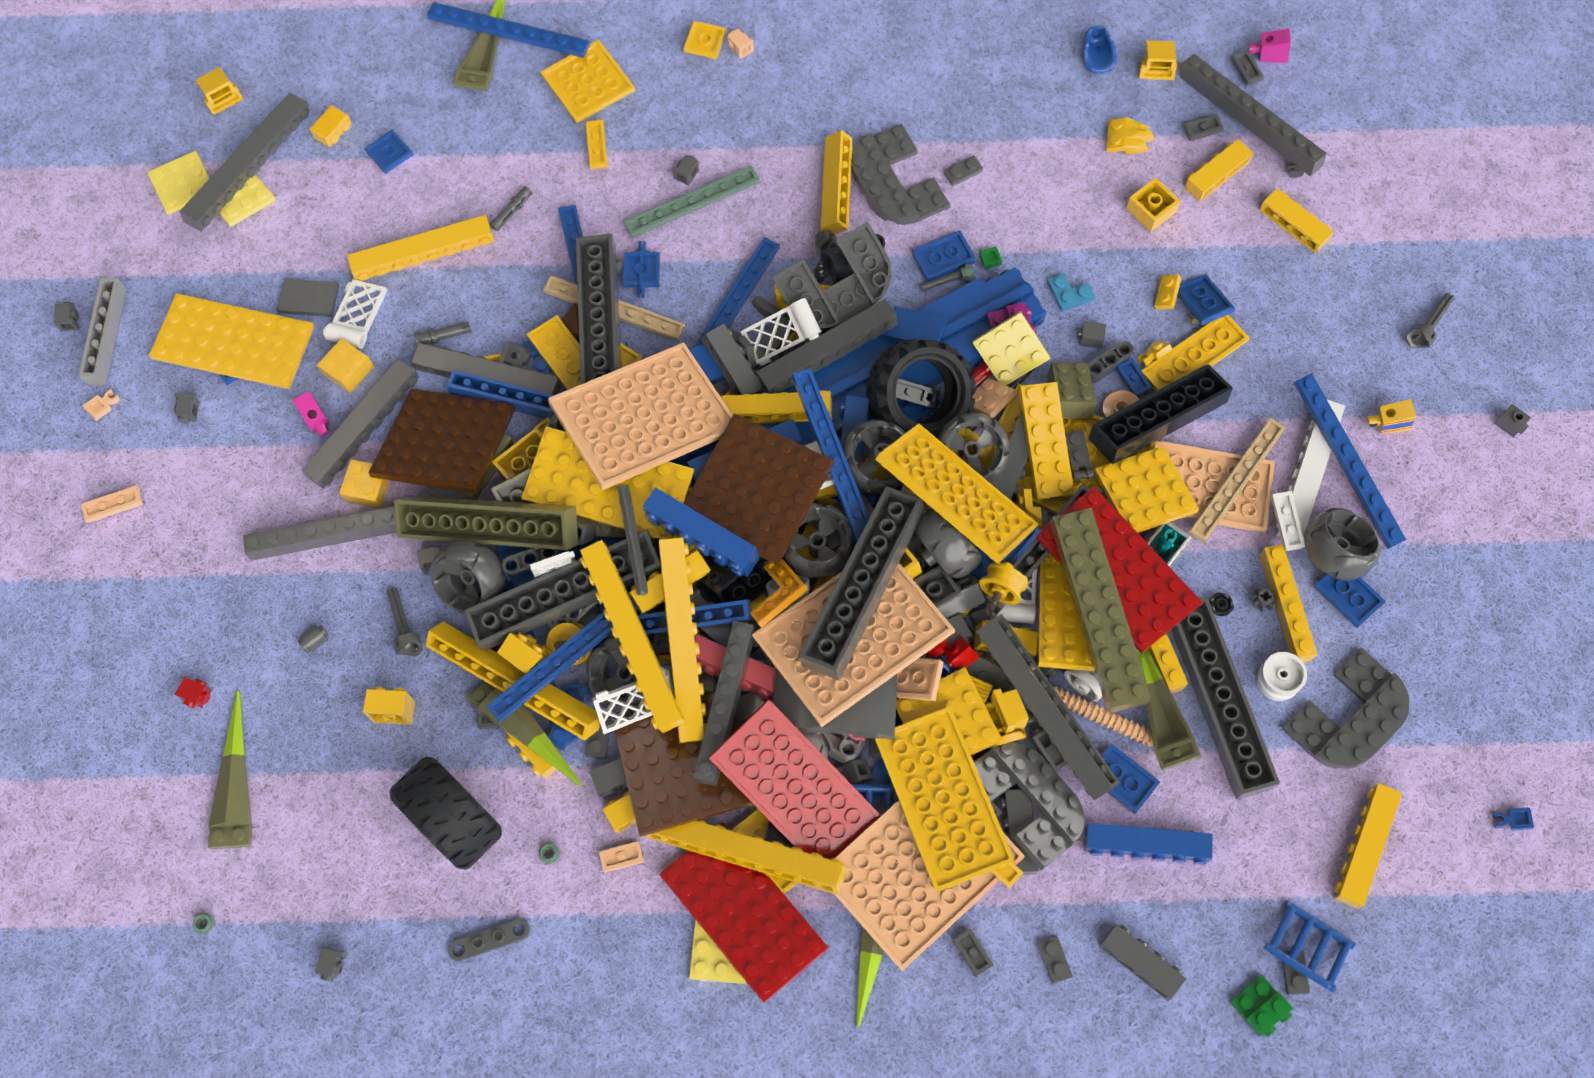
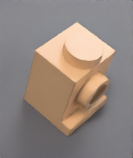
[727,28,754,59]

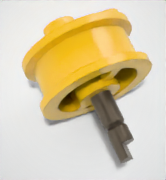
[979,562,1028,616]

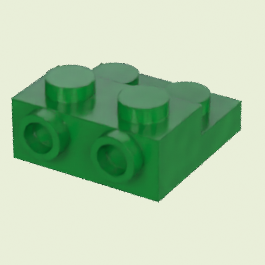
[1230,975,1294,1037]

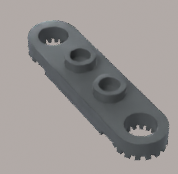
[448,919,530,962]

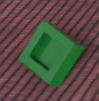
[979,246,1002,269]

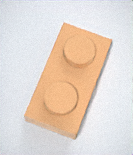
[599,841,644,873]

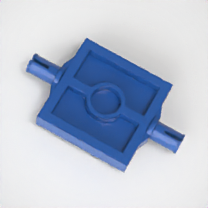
[623,241,660,298]

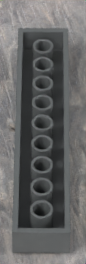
[576,233,622,384]
[799,487,925,681]
[464,530,662,651]
[1172,596,1280,800]

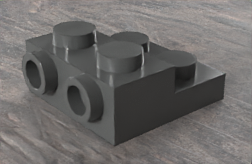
[1030,727,1068,772]

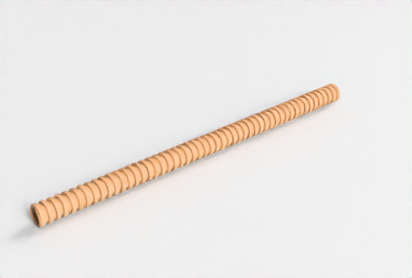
[975,650,1185,764]

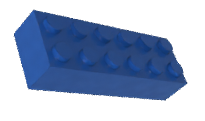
[642,487,760,577]

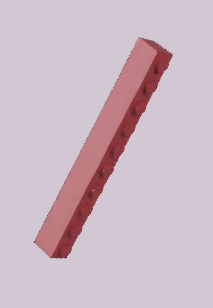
[694,634,866,741]

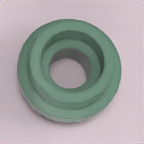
[961,264,975,282]
[539,843,560,864]
[193,913,214,934]

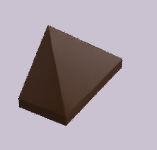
[561,303,580,343]

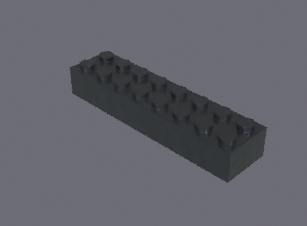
[1088,364,1233,465]

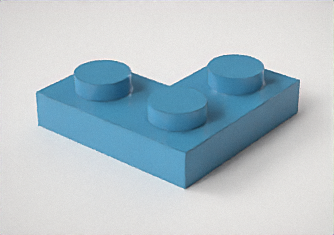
[1047,273,1096,312]

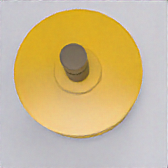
[546,622,594,666]

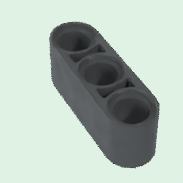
[1088,341,1133,383]
[502,548,558,576]

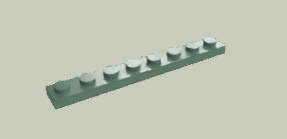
[624,166,760,238]

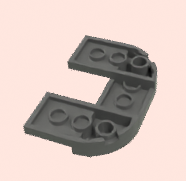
[851,124,950,225]
[772,222,891,330]
[1282,647,1409,769]
[974,742,1084,870]

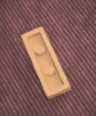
[81,485,143,523]

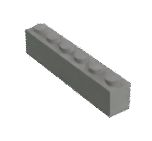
[78,278,127,386]

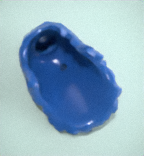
[1083,25,1117,74]

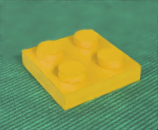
[684,21,727,60]

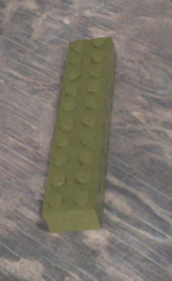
[394,495,578,550]
[1050,508,1151,713]

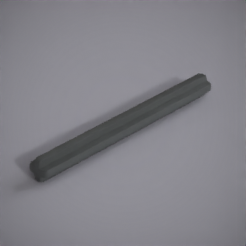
[617,484,648,596]

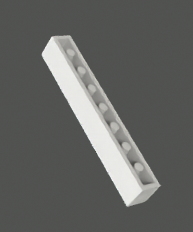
[1275,400,1345,537]

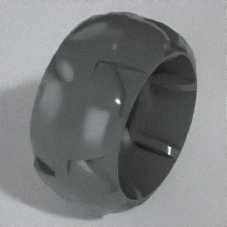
[937,412,1010,482]
[841,420,906,495]
[783,503,855,578]
[915,507,982,579]
[1303,508,1381,581]
[430,539,505,614]
[586,637,661,712]

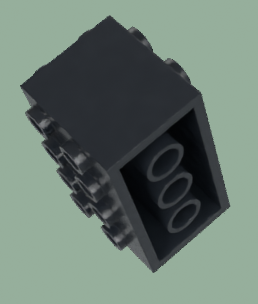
[697,557,791,604]

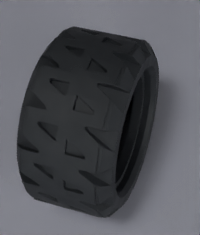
[866,339,976,438]
[389,756,502,870]

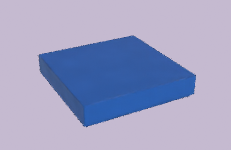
[364,130,413,174]

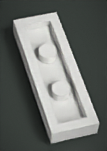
[1271,491,1305,551]

